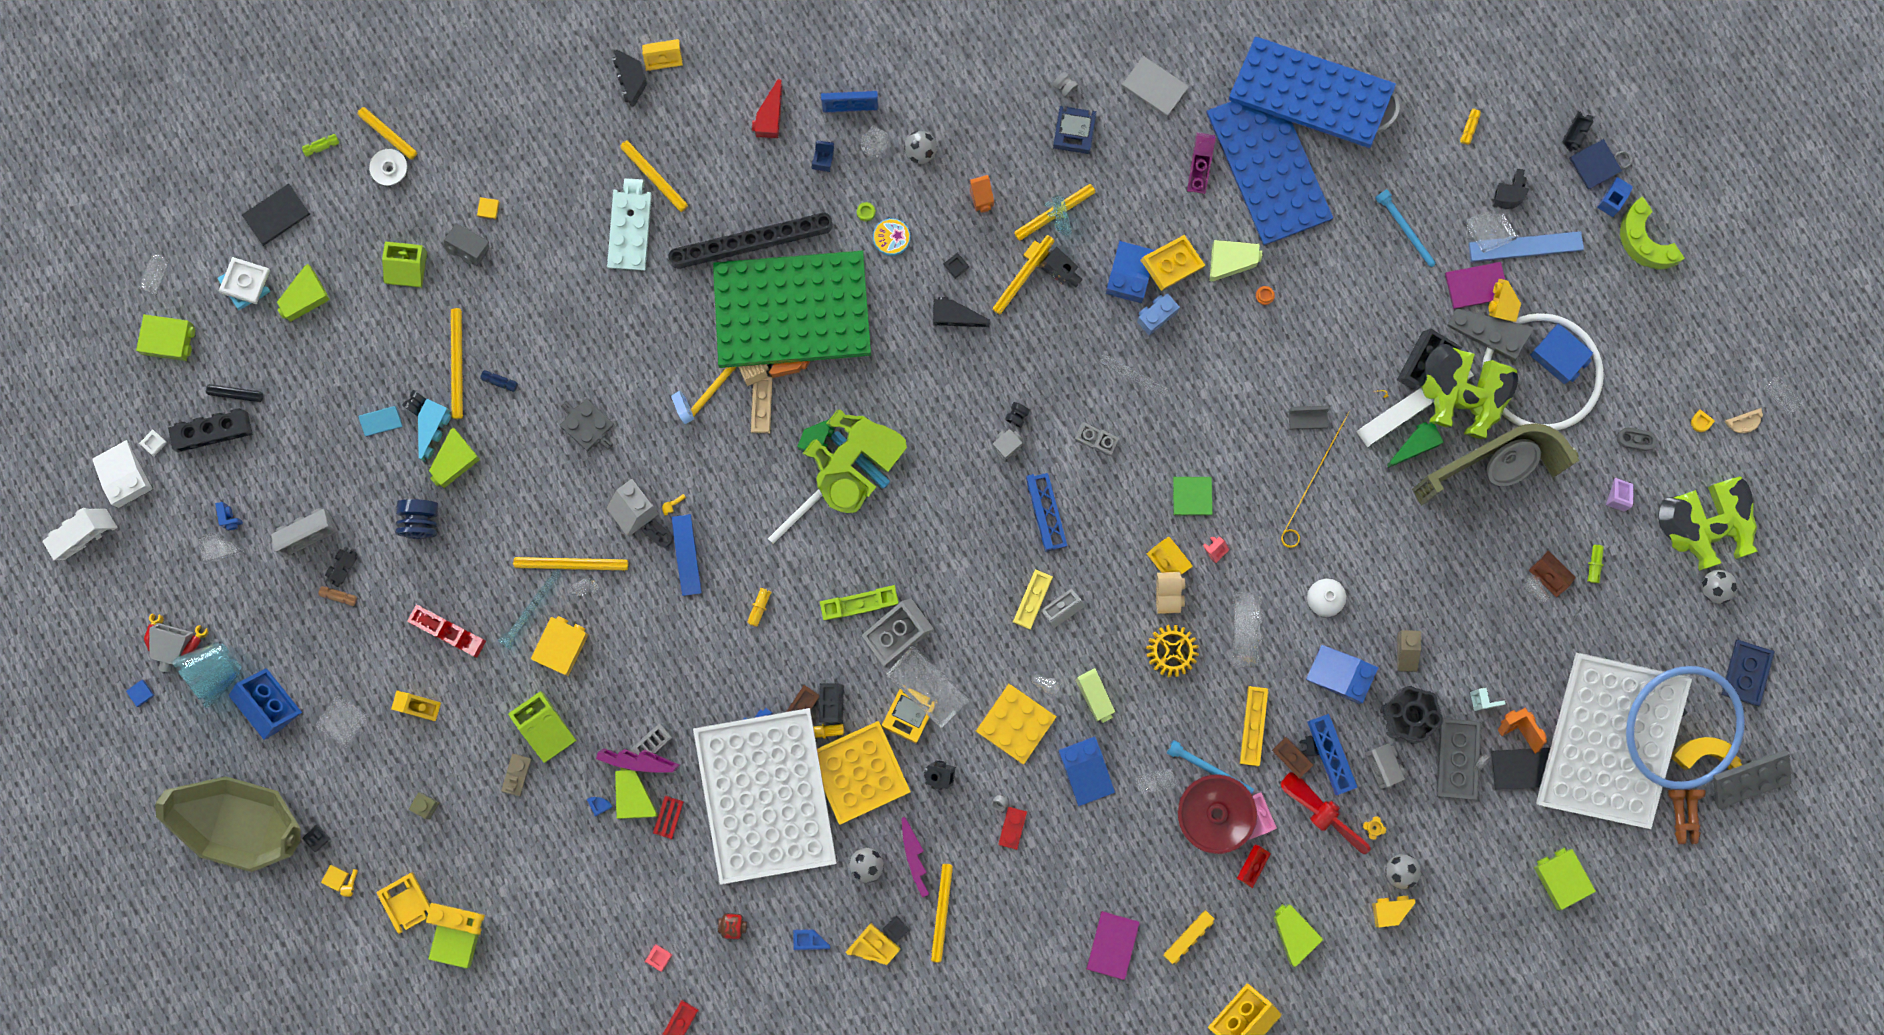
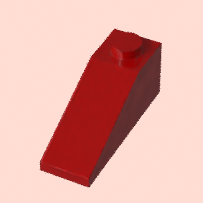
[752,79,782,138]

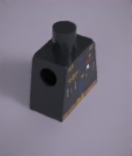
[1039,246,1083,288]

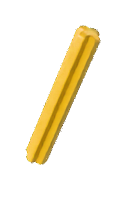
[357,107,417,160]

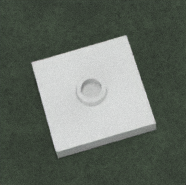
[219,257,270,304]

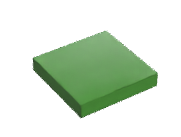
[1173,477,1212,515]

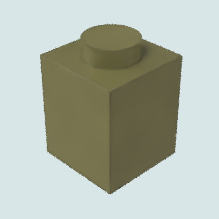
[408,792,440,820]

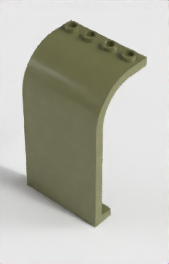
[1412,423,1580,506]

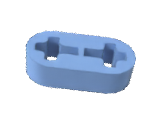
[671,391,694,424]

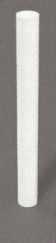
[768,489,822,544]

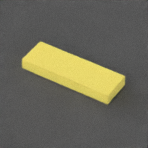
[1013,569,1053,630]

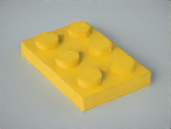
[1140,235,1205,291]

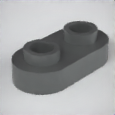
[1617,427,1657,451]

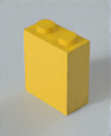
[531,616,588,676]

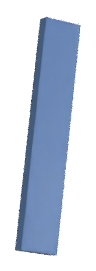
[1468,231,1584,262]

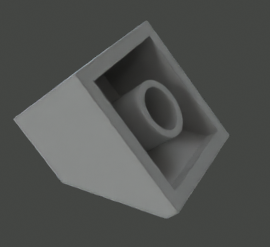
[606,479,659,537]
[1365,743,1405,789]

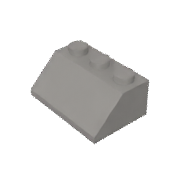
[271,508,338,557]

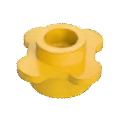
[1363,816,1386,840]

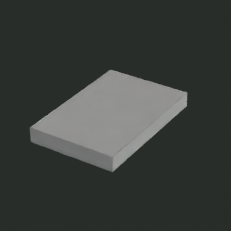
[1122,56,1189,117]

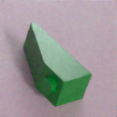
[1387,422,1444,468]

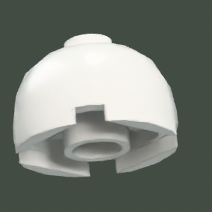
[1307,578,1346,617]

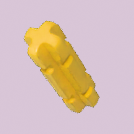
[1460,109,1481,145]

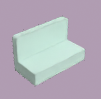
[1470,688,1505,711]

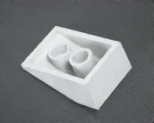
[93,440,152,508]

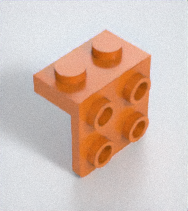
[1498,708,1547,753]

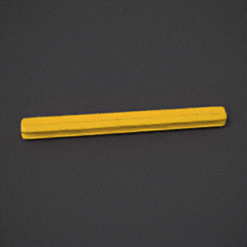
[451,308,463,419]
[513,557,629,570]

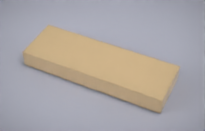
[751,377,773,433]

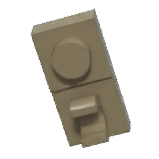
[501,753,532,796]

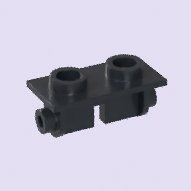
[1562,111,1594,152]
[325,547,358,587]

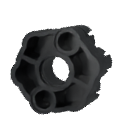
[1380,686,1443,744]

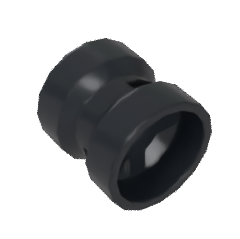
[402,390,426,416]
[1005,402,1030,428]

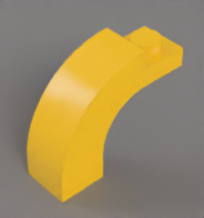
[1671,737,1742,770]

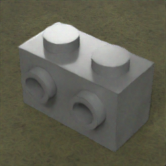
[444,223,489,266]

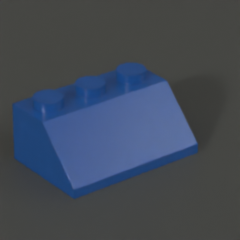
[228,668,302,740]

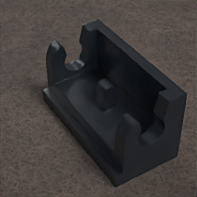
[819,683,844,724]

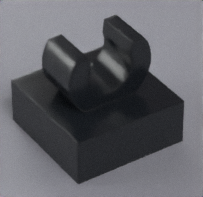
[1299,736,1321,756]
[302,824,330,852]

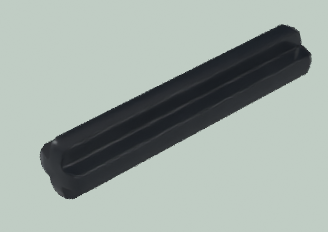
[206,384,263,402]

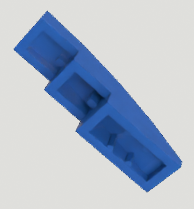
[672,514,702,596]

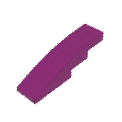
[596,748,680,773]
[901,817,929,898]

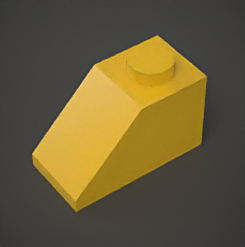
[391,691,441,721]

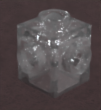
[860,125,889,158]

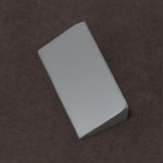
[1040,588,1085,629]

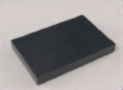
[242,183,310,246]
[1491,747,1551,790]

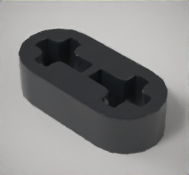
[641,519,673,548]

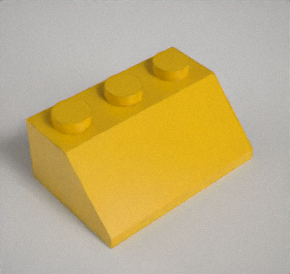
[1208,983,1282,1035]

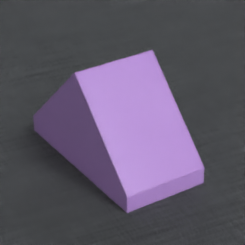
[1606,478,1633,512]

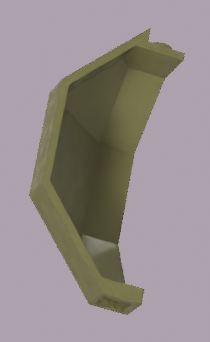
[156,776,301,872]

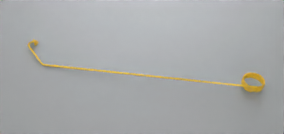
[1281,390,1389,548]

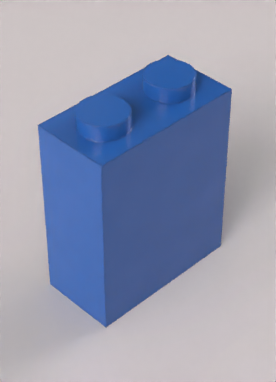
[1530,323,1594,385]

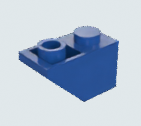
[1597,177,1633,218]

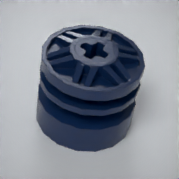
[395,499,438,539]

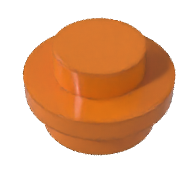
[1256,286,1275,305]

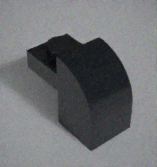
[1492,168,1529,209]

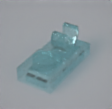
[1045,195,1072,236]

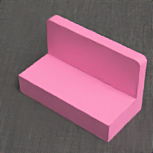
[1249,792,1277,840]

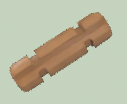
[318,586,357,606]

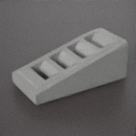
[631,723,673,755]

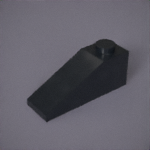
[933,297,990,327]

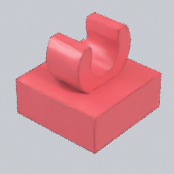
[1203,537,1229,563]

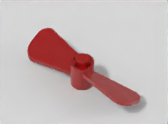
[1281,772,1371,854]

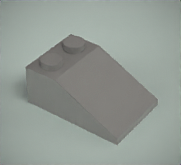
[861,599,934,666]

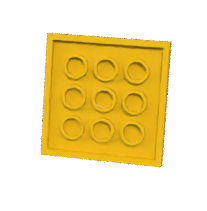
[817,721,911,825]

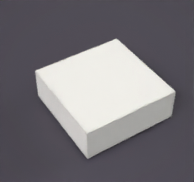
[139,429,167,457]

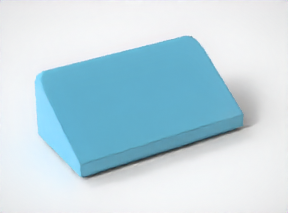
[358,406,402,437]

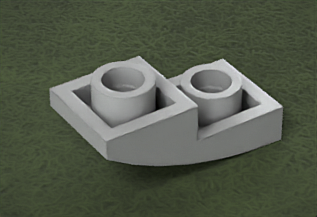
[1074,422,1119,455]

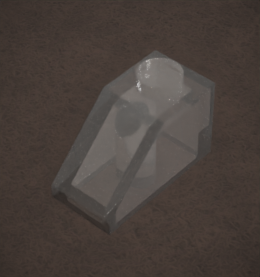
[198,533,246,564]

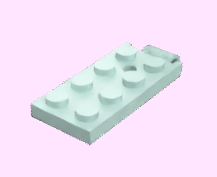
[607,179,652,271]

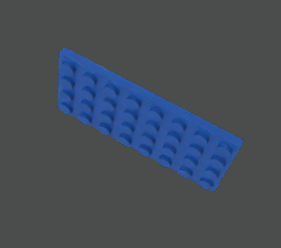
[1229,36,1396,148]
[1206,101,1333,246]

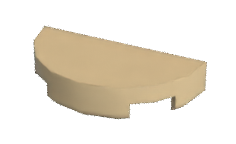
[1725,408,1763,434]

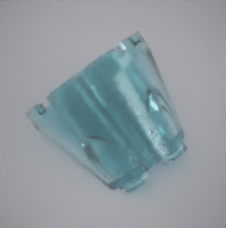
[171,642,242,709]

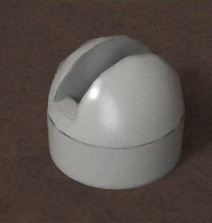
[991,794,1009,812]

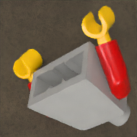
[144,614,208,672]

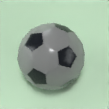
[904,131,937,164]
[1701,570,1738,604]
[849,848,884,883]
[1385,854,1421,889]

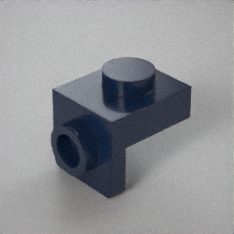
[812,140,834,172]

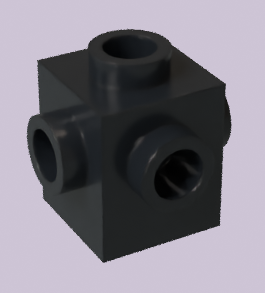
[924,760,956,790]

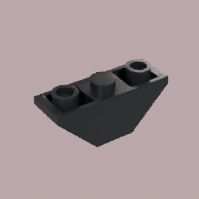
[612,50,647,107]

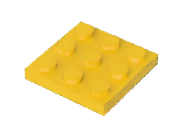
[976,684,1057,765]

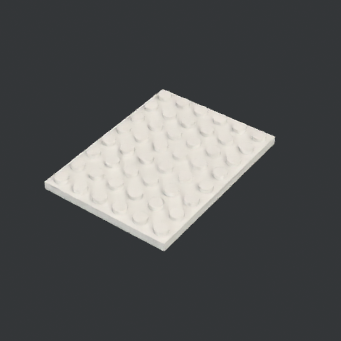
[1536,652,1692,829]
[693,708,837,884]

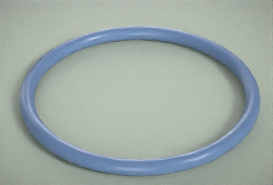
[1626,666,1745,789]

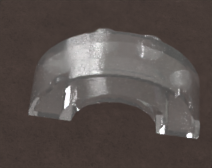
[1230,591,1263,669]

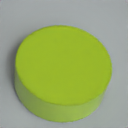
[857,202,875,222]

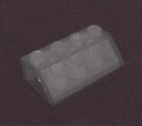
[885,646,971,728]

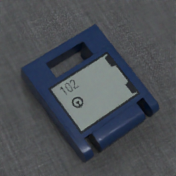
[1053,106,1096,154]

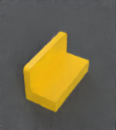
[642,39,683,71]
[1146,537,1193,575]

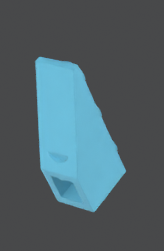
[418,399,451,462]

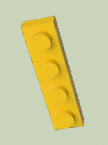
[1239,686,1268,766]

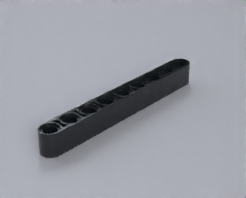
[668,213,833,269]

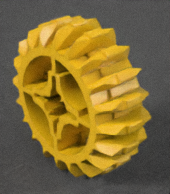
[1146,625,1199,677]

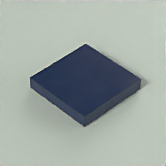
[1569,139,1622,190]

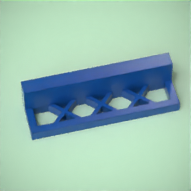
[1026,473,1067,552]
[1307,714,1358,795]

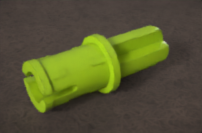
[1587,544,1604,583]

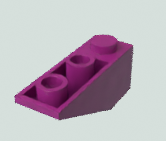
[1187,132,1216,194]

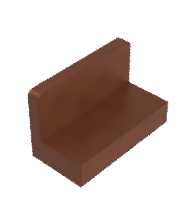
[1529,551,1576,598]

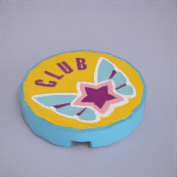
[873,218,910,256]

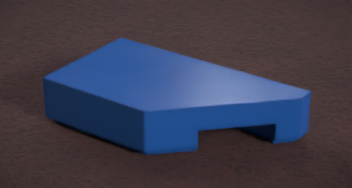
[793,929,830,950]

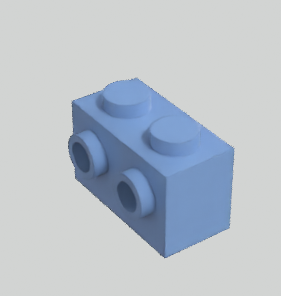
[1137,293,1180,336]

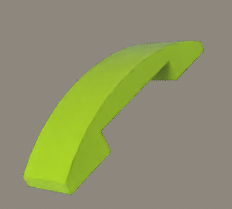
[819,585,899,620]

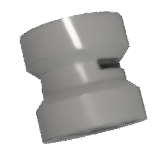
[1053,72,1079,98]

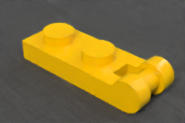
[426,903,485,935]

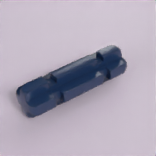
[480,370,518,392]

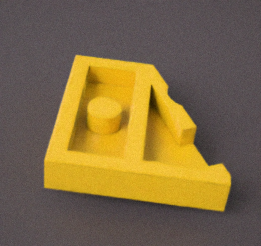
[845,923,900,965]

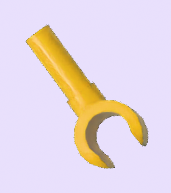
[662,494,686,516]
[340,869,358,897]

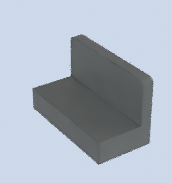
[1288,405,1330,430]

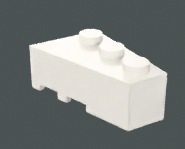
[43,508,117,560]

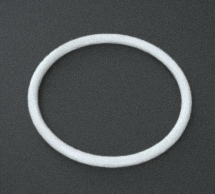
[1482,314,1604,431]

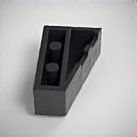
[1397,329,1463,390]

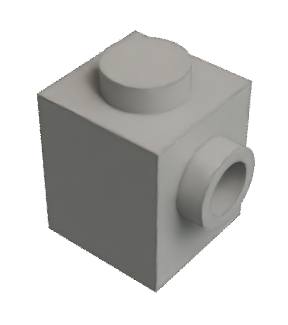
[992,429,1022,460]

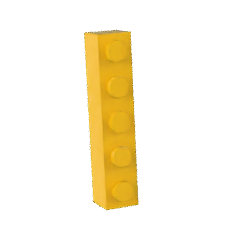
[1163,910,1214,964]

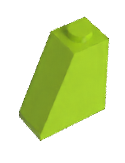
[277,264,330,322]
[429,428,480,488]
[615,767,658,819]
[1274,904,1323,967]

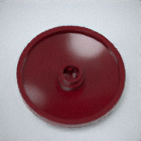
[1178,774,1257,854]

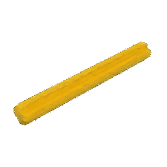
[620,140,688,212]
[1014,184,1095,241]
[993,235,1055,315]
[931,864,953,963]

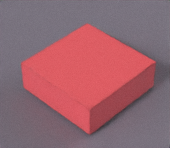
[645,944,673,972]

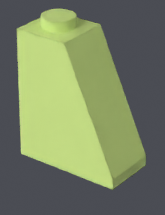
[1210,240,1262,281]
[1075,668,1115,723]

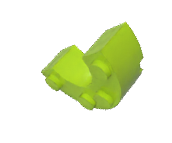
[1620,196,1685,269]

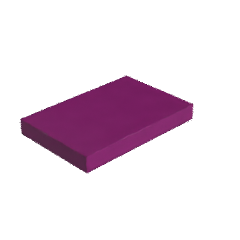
[1445,262,1505,309]
[1086,911,1140,980]

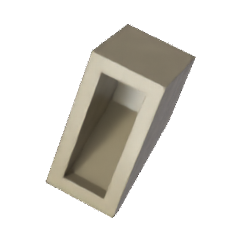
[1397,630,1421,672]

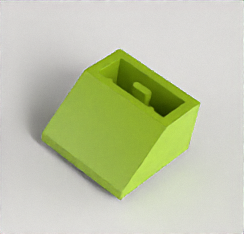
[382,241,427,288]

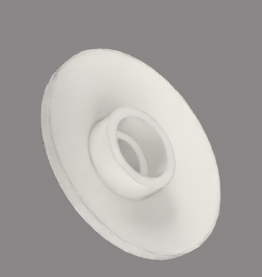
[369,149,407,186]

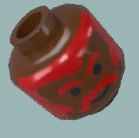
[718,913,747,940]

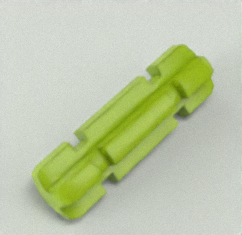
[302,134,339,156]

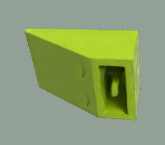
[508,691,577,763]

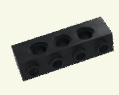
[168,408,253,452]

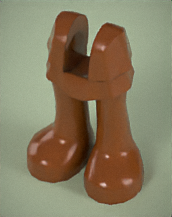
[1667,790,1706,845]

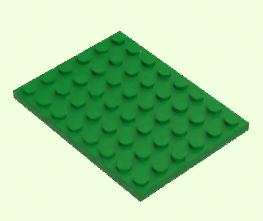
[713,250,871,368]

